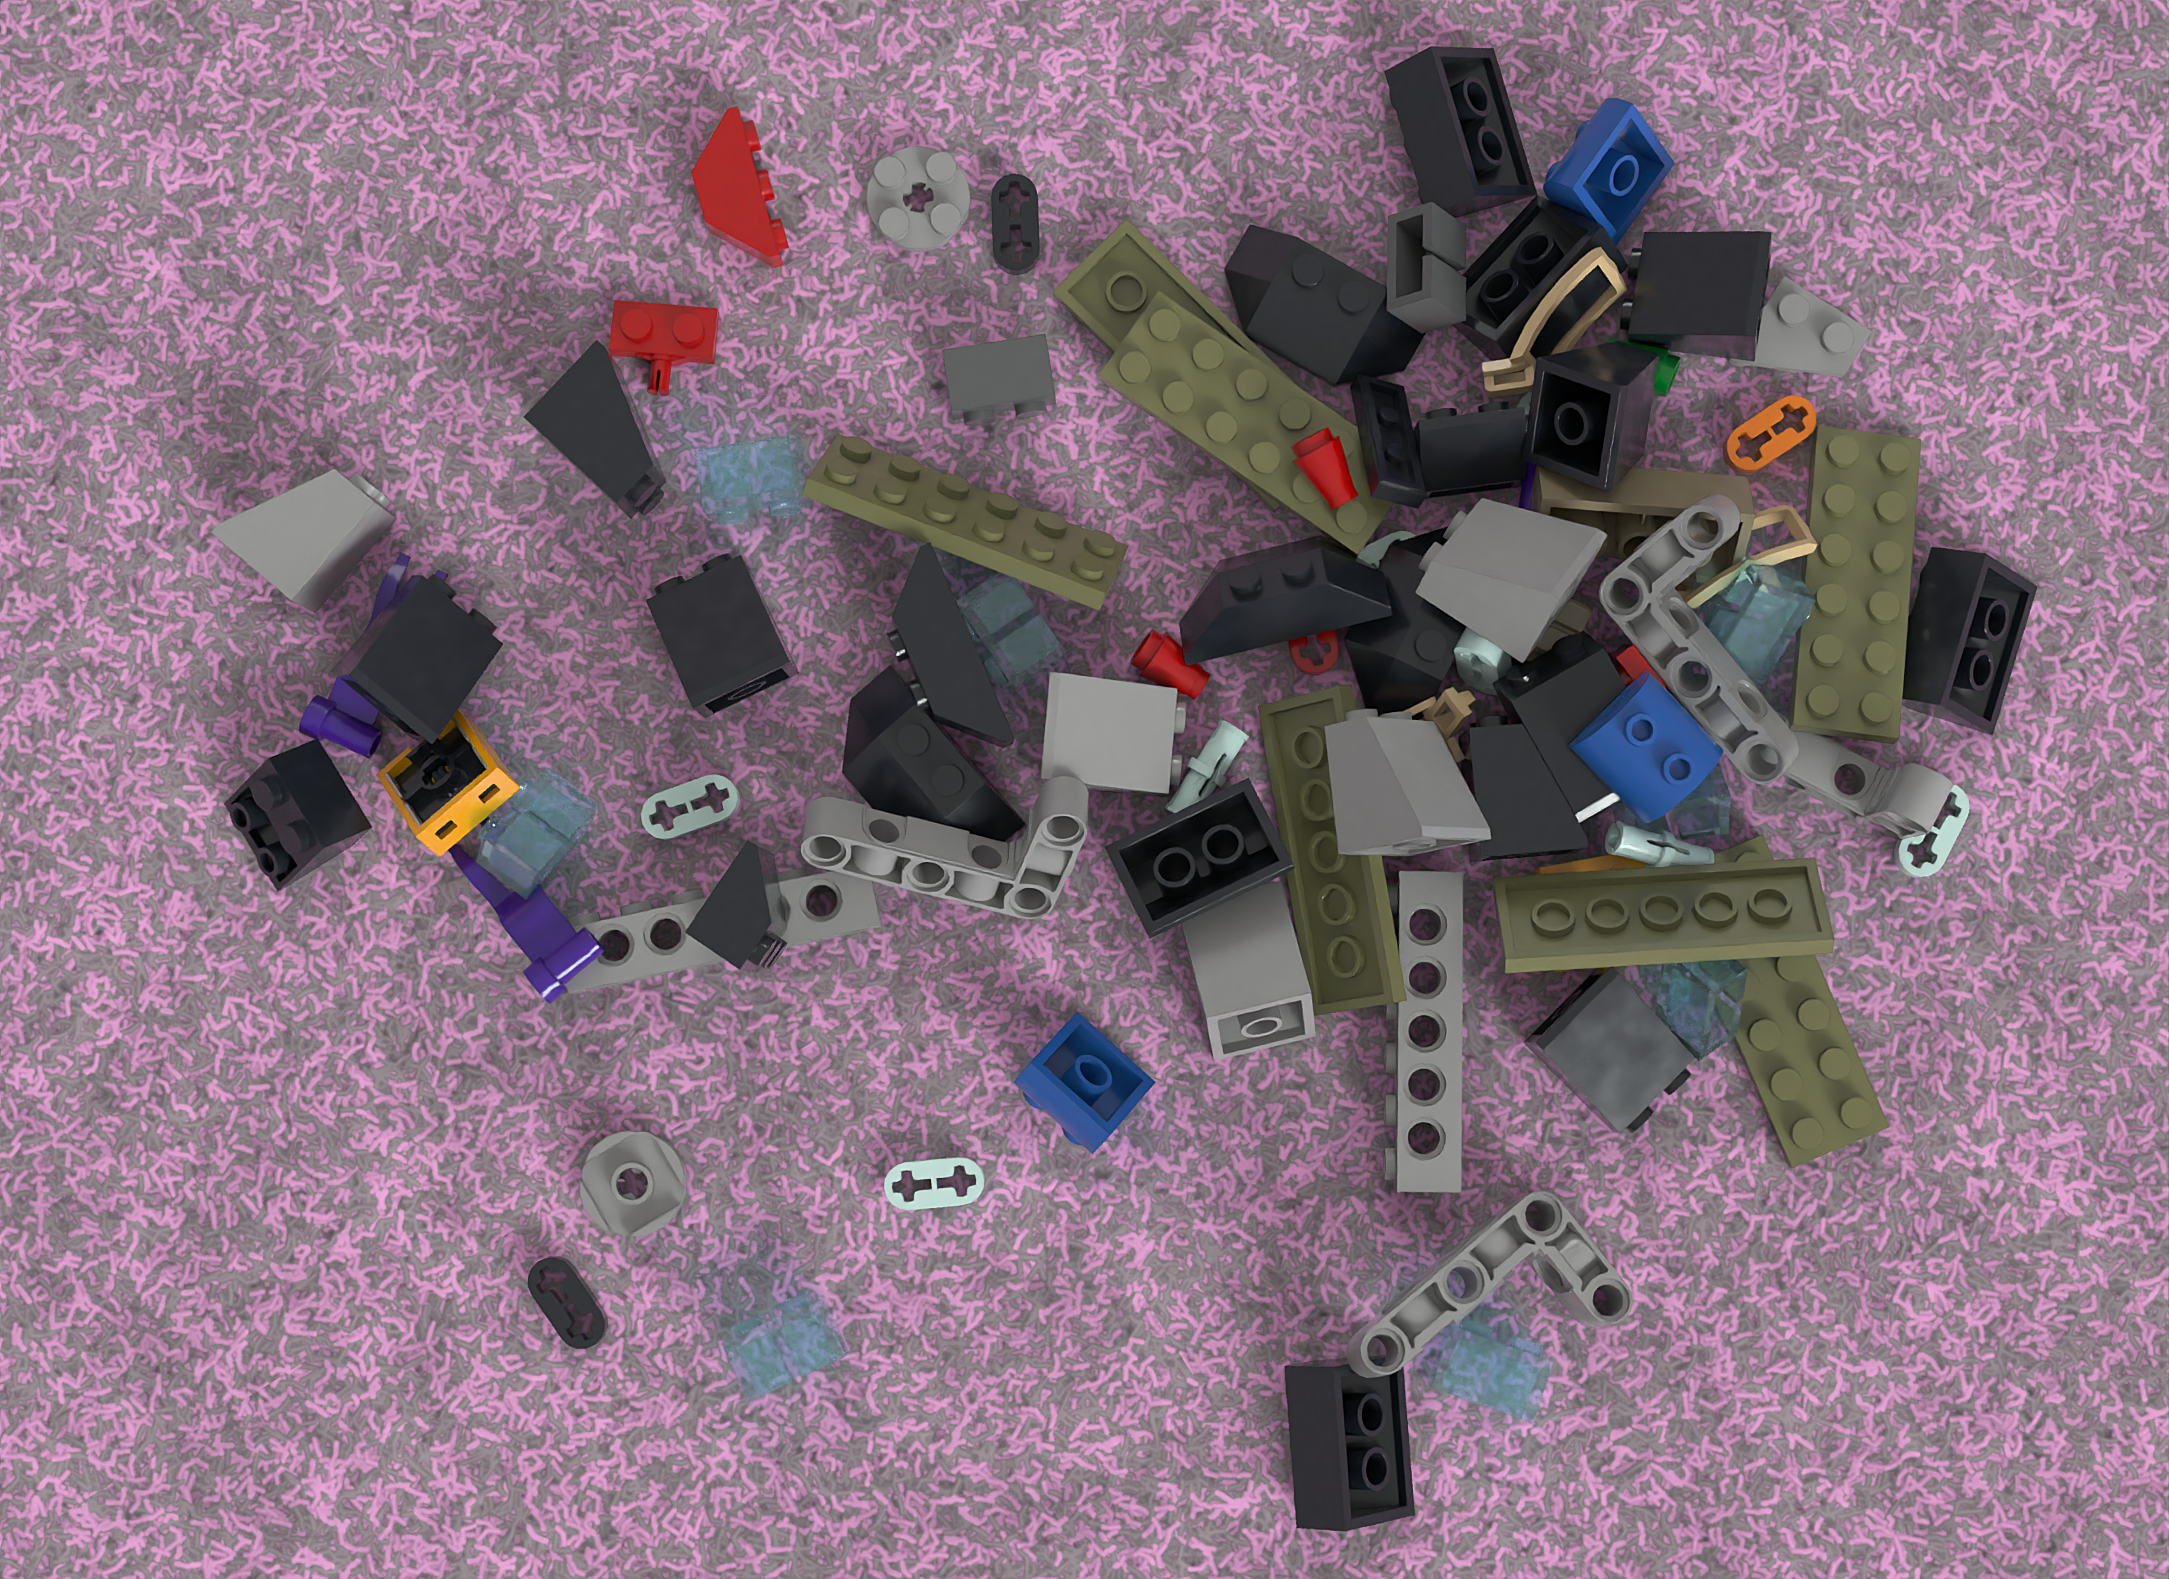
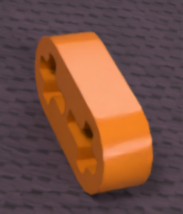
[1723,395,1816,474]

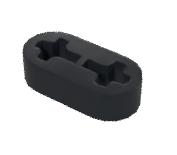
[991,174,1040,275]
[528,1256,608,1349]

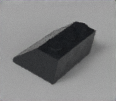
[1384,46,1537,218]
[1452,195,1628,373]
[1902,547,2038,735]
[1105,778,1295,939]
[685,840,788,972]
[1284,1355,1415,1532]

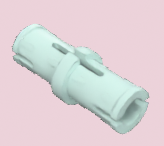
[1165,719,1249,814]
[1605,821,1714,868]

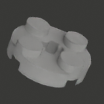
[866,146,971,252]
[579,1130,687,1237]

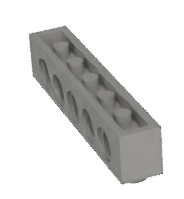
[566,867,884,994]
[1383,871,1463,1193]

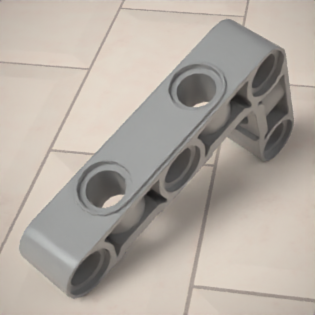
[1599,494,1799,784]
[1680,673,1954,840]
[801,776,1089,919]
[1346,1191,1633,1378]

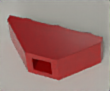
[691,106,789,268]

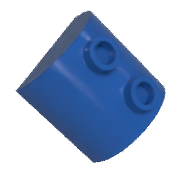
[1543,98,1675,246]
[1568,670,1723,823]
[1013,1011,1156,1154]

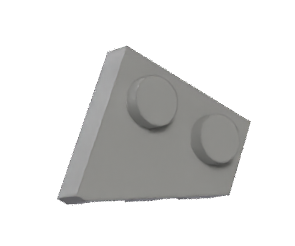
[1728,276,1872,378]

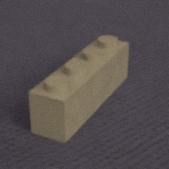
[1529,465,1756,599]

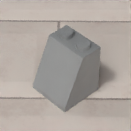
[211,469,397,613]
[1415,498,1608,663]
[1041,672,1187,797]
[1324,709,1491,856]
[1181,881,1316,1061]

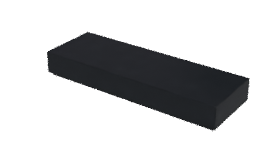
[1350,374,1427,509]

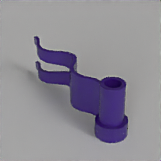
[299,552,448,759]
[448,816,605,1003]

